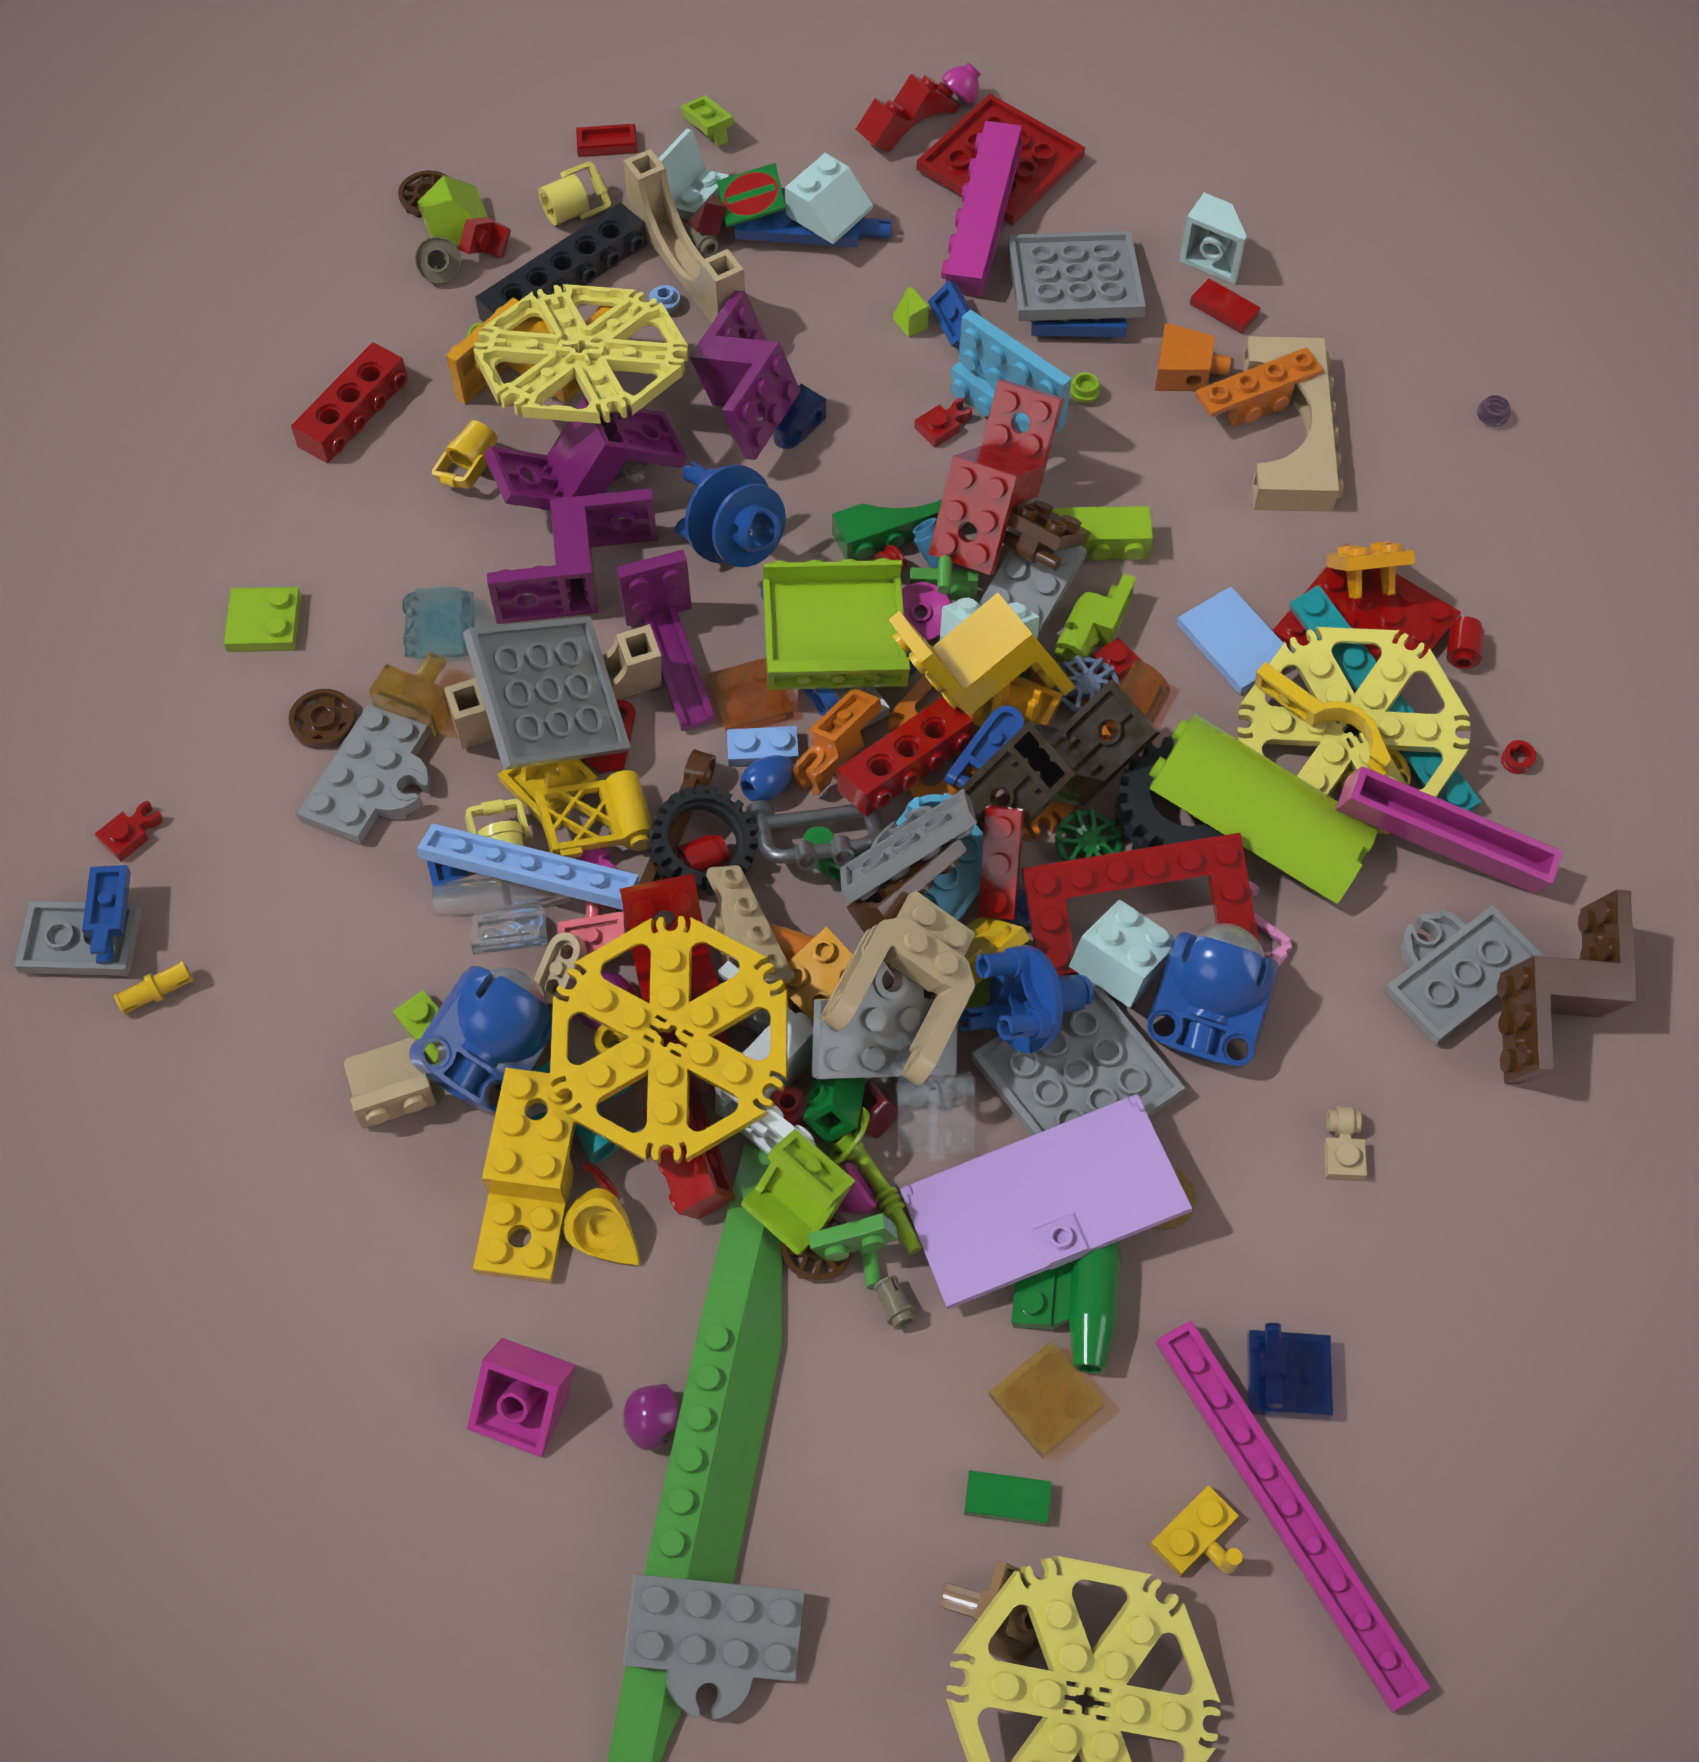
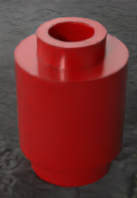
[1446,616,1485,670]
[676,834,730,872]
[769,1086,807,1128]

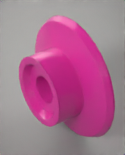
[902,582,951,640]

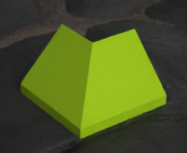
[418,175,488,249]

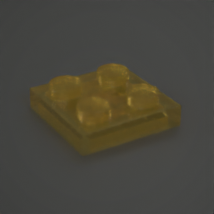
[989,1341,1105,1459]

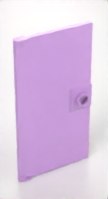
[899,1094,1192,1310]

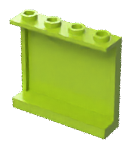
[763,558,910,690]

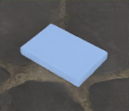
[1176,587,1284,695]

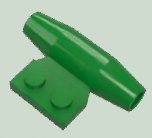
[1011,1241,1121,1374]

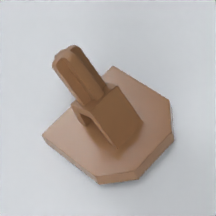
[940,1560,1041,1666]

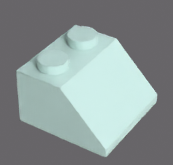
[785,153,873,244]
[1179,192,1247,285]

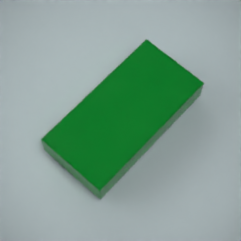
[964,1470,1052,1526]

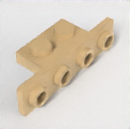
[706,865,794,984]

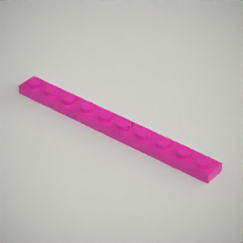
[1155,1320,1431,1713]

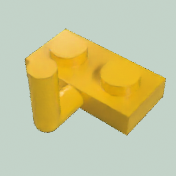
[1149,1485,1243,1577]

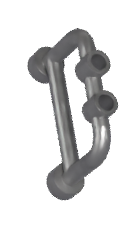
[746,800,882,871]

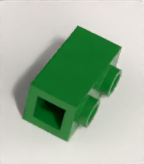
[803,1072,866,1143]

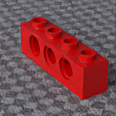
[291,342,408,464]
[837,697,974,817]

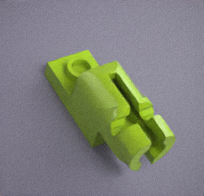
[1054,573,1136,663]

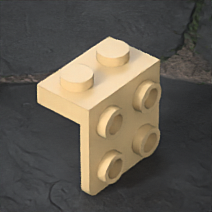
[344,1038,436,1129]

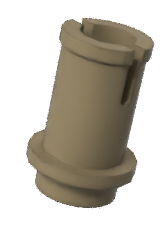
[684,222,718,258]
[874,1275,916,1330]

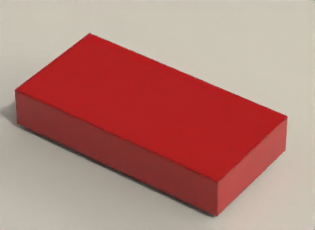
[576,124,638,157]
[1190,278,1261,334]

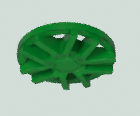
[1055,808,1122,861]

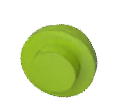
[1070,372,1101,403]

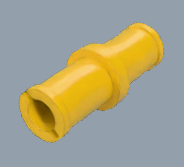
[113,960,194,1016]

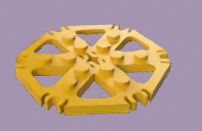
[550,916,788,1164]

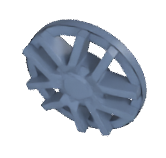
[1054,655,1120,713]

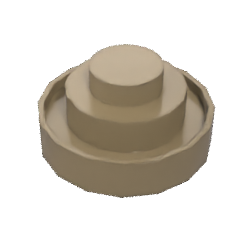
[415,236,462,284]

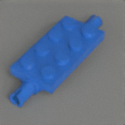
[721,188,892,248]

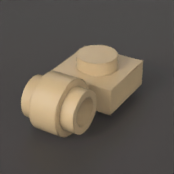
[1323,1106,1367,1181]

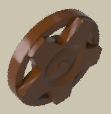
[289,689,356,748]

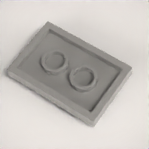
[979,532,1087,640]
[14,901,142,976]

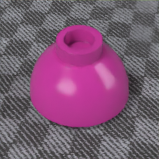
[942,62,981,104]
[835,1162,877,1214]

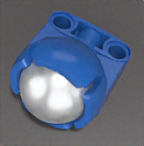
[1147,923,1278,1067]
[409,966,552,1113]

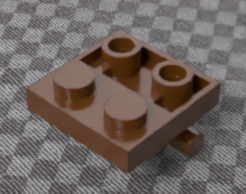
[1003,501,1091,571]

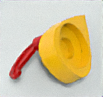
[564,1161,641,1266]

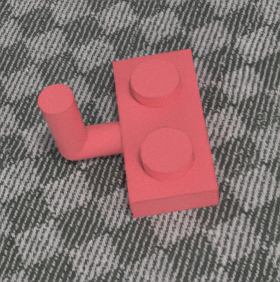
[558,901,632,959]

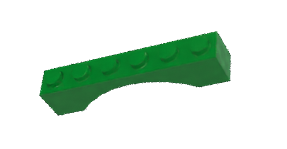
[832,499,1029,561]

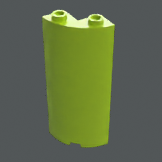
[1149,713,1378,905]

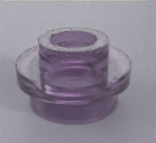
[1477,395,1511,426]

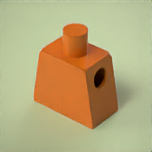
[1155,323,1231,391]

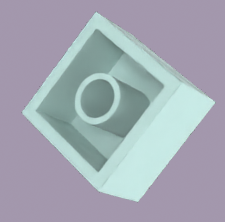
[1069,899,1176,1008]

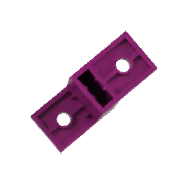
[689,290,801,460]
[484,397,688,510]
[487,488,658,624]

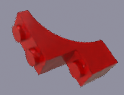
[855,74,961,152]

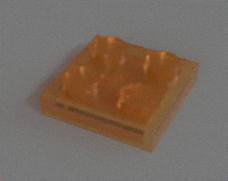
[707,658,793,735]

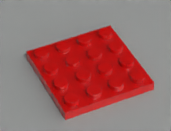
[916,93,1085,225]
[1272,544,1461,662]

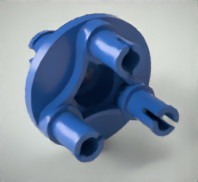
[958,945,1094,1053]

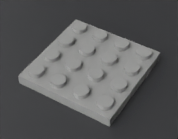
[1008,231,1146,322]
[463,616,631,770]
[971,982,1185,1136]

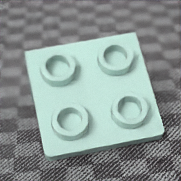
[658,129,730,220]

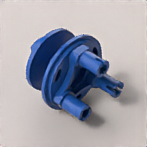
[675,461,786,567]

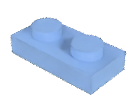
[727,726,799,767]

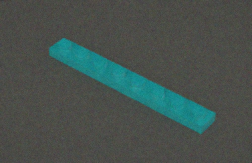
[1289,585,1482,812]

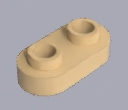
[534,932,587,1006]

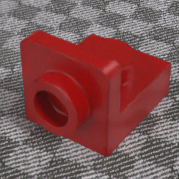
[459,217,511,258]

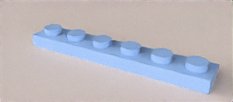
[417,823,639,910]

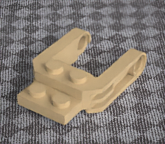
[821,890,976,1086]

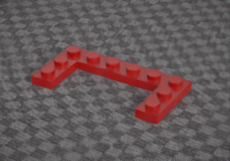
[1021,833,1259,975]

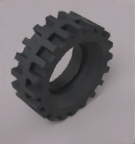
[1114,736,1224,850]

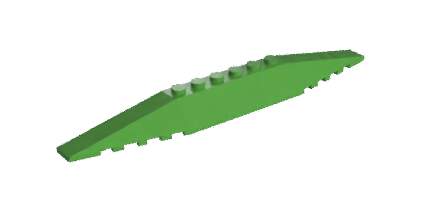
[607,1145,782,1762]

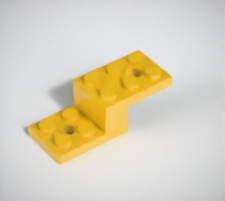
[473,1068,579,1284]

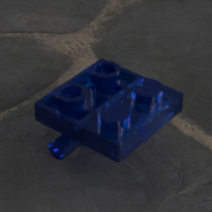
[1247,1323,1333,1420]

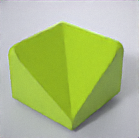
[893,287,929,338]

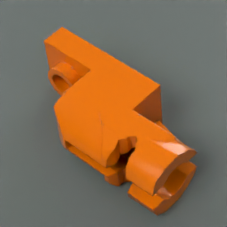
[792,687,882,795]

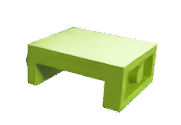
[741,1129,855,1255]

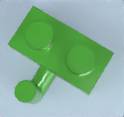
[910,555,978,601]
[808,1213,898,1289]

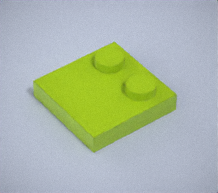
[224,587,301,652]

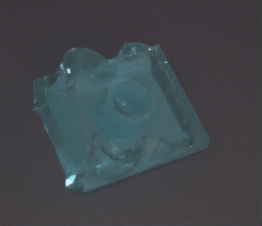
[402,587,474,659]

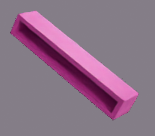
[941,121,1023,297]
[1336,766,1563,894]

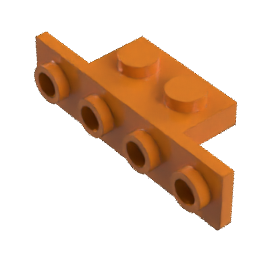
[1195,348,1324,427]

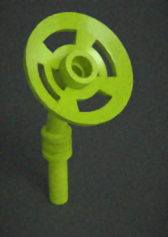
[817,1106,923,1255]

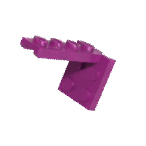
[616,549,715,731]

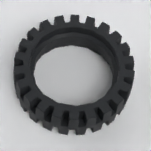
[647,785,758,896]

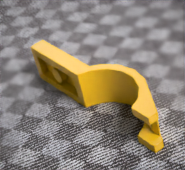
[1255,662,1391,776]

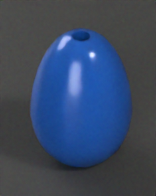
[740,755,794,802]

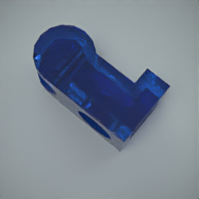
[773,383,826,449]

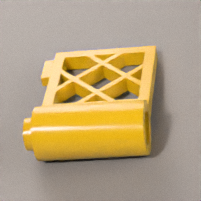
[534,770,653,858]

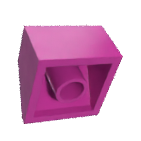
[467,1338,576,1457]

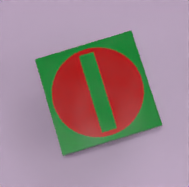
[717,163,786,227]

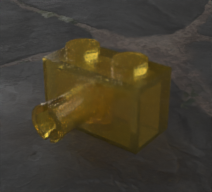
[369,652,451,738]

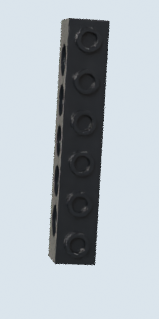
[475,202,647,322]

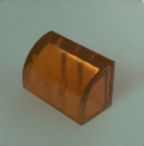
[1105,659,1170,735]

